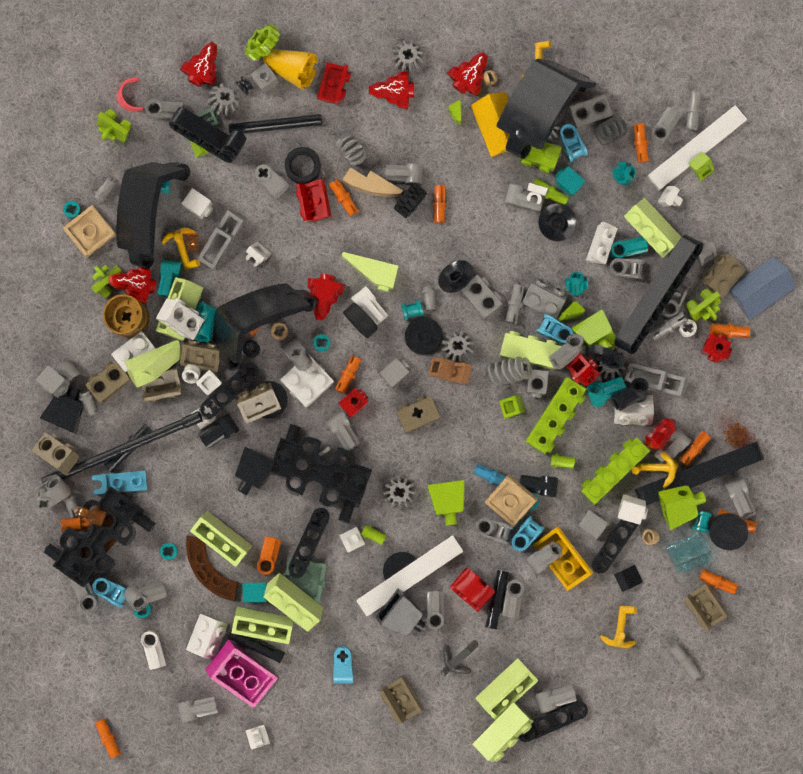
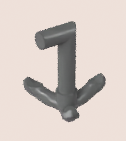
[440,640,479,677]

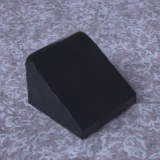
[614,565,643,592]

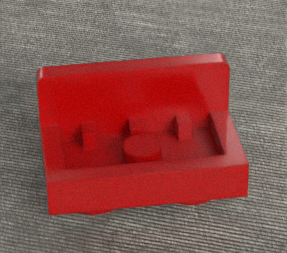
[317,62,351,105]
[296,179,332,222]

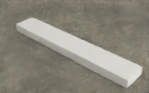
[647,105,747,191]
[356,535,463,616]

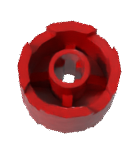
[449,567,496,612]

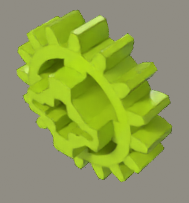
[244,24,281,61]

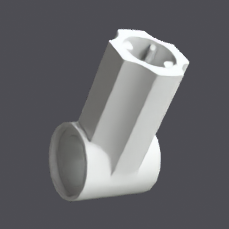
[351,286,388,325]
[141,630,166,670]

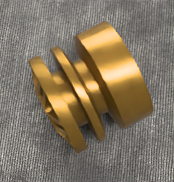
[103,294,150,339]

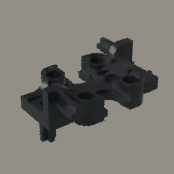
[268,424,372,524]
[43,486,156,587]

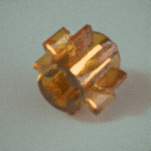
[723,422,748,447]

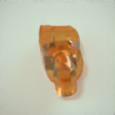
[75,506,106,527]

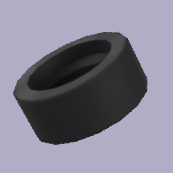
[284,147,321,184]
[343,302,378,338]

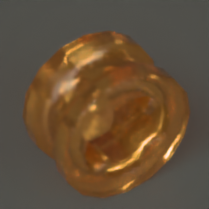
[187,235,198,252]

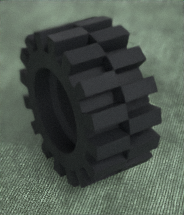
[394,182,427,219]

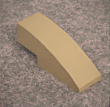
[342,167,403,197]

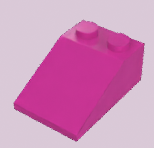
[205,640,278,708]

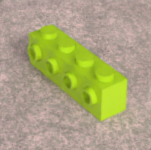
[525,377,587,455]
[580,437,650,505]

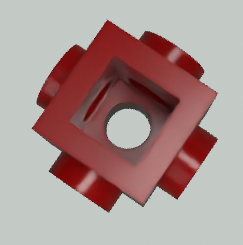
[701,333,732,363]
[566,353,601,387]

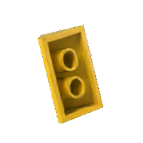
[470,92,510,157]
[533,526,593,591]

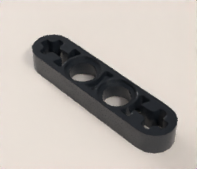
[199,363,259,420]
[288,508,330,578]
[591,519,639,574]
[518,701,588,742]

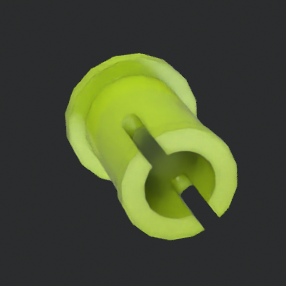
[550,453,575,469]
[361,525,387,545]

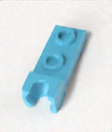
[92,471,147,495]

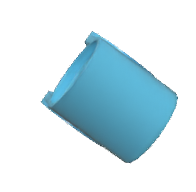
[558,124,588,163]
[536,314,573,345]
[511,515,545,552]
[92,578,127,608]
[333,646,353,684]

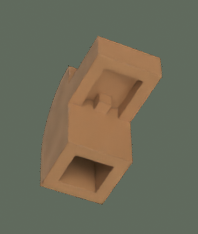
[428,357,472,385]

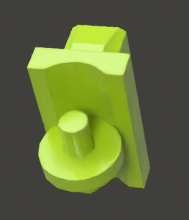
[96,109,132,144]
[91,265,122,298]
[686,288,721,322]

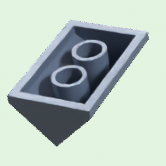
[729,257,796,320]

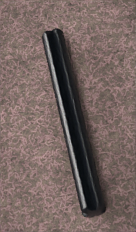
[228,114,322,134]

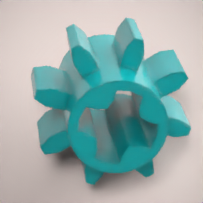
[612,161,636,185]
[565,272,588,296]

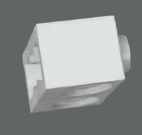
[156,298,204,340]

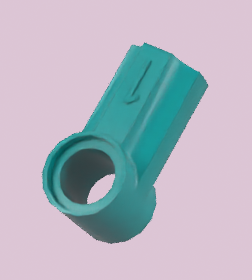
[609,237,648,260]
[158,259,183,298]
[195,302,217,342]
[587,377,626,407]

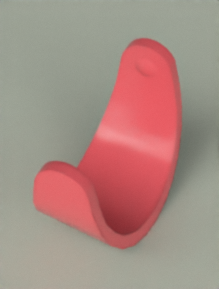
[117,78,144,112]

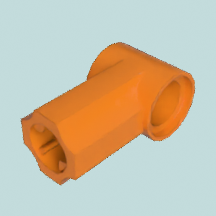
[257,536,282,576]

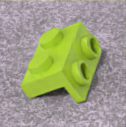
[518,142,562,173]

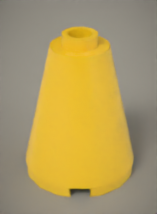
[263,49,318,90]

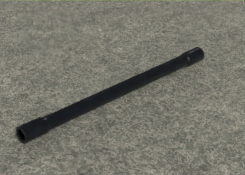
[41,411,203,484]

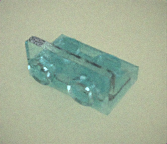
[666,532,712,574]

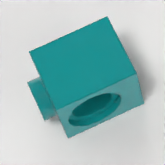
[555,166,585,198]
[243,582,268,603]

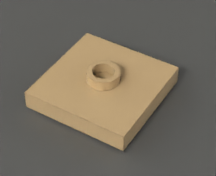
[63,205,116,258]
[484,474,538,528]

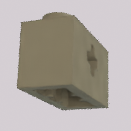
[396,395,441,434]

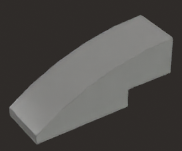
[198,209,247,269]
[624,363,688,399]

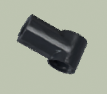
[611,378,649,411]
[198,414,240,449]
[520,475,558,497]

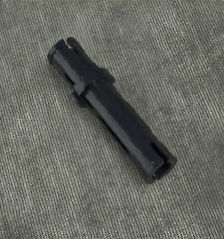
[104,424,152,473]
[485,570,509,630]
[228,630,285,663]

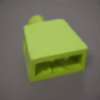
[571,310,616,350]
[427,480,464,526]
[658,486,706,530]

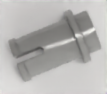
[93,178,115,204]
[421,286,437,310]
[79,390,98,416]
[62,492,80,518]

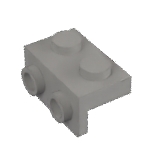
[522,278,568,319]

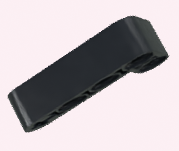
[169,107,247,163]

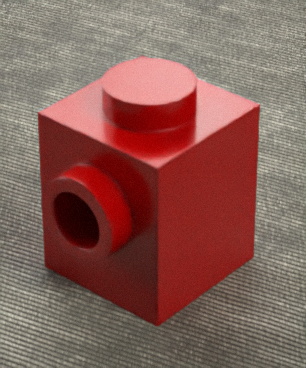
[338,388,369,419]

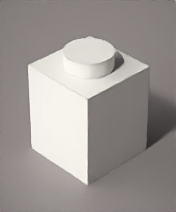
[181,188,213,219]
[618,494,648,525]

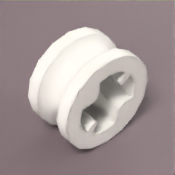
[679,319,697,337]
[182,364,201,384]

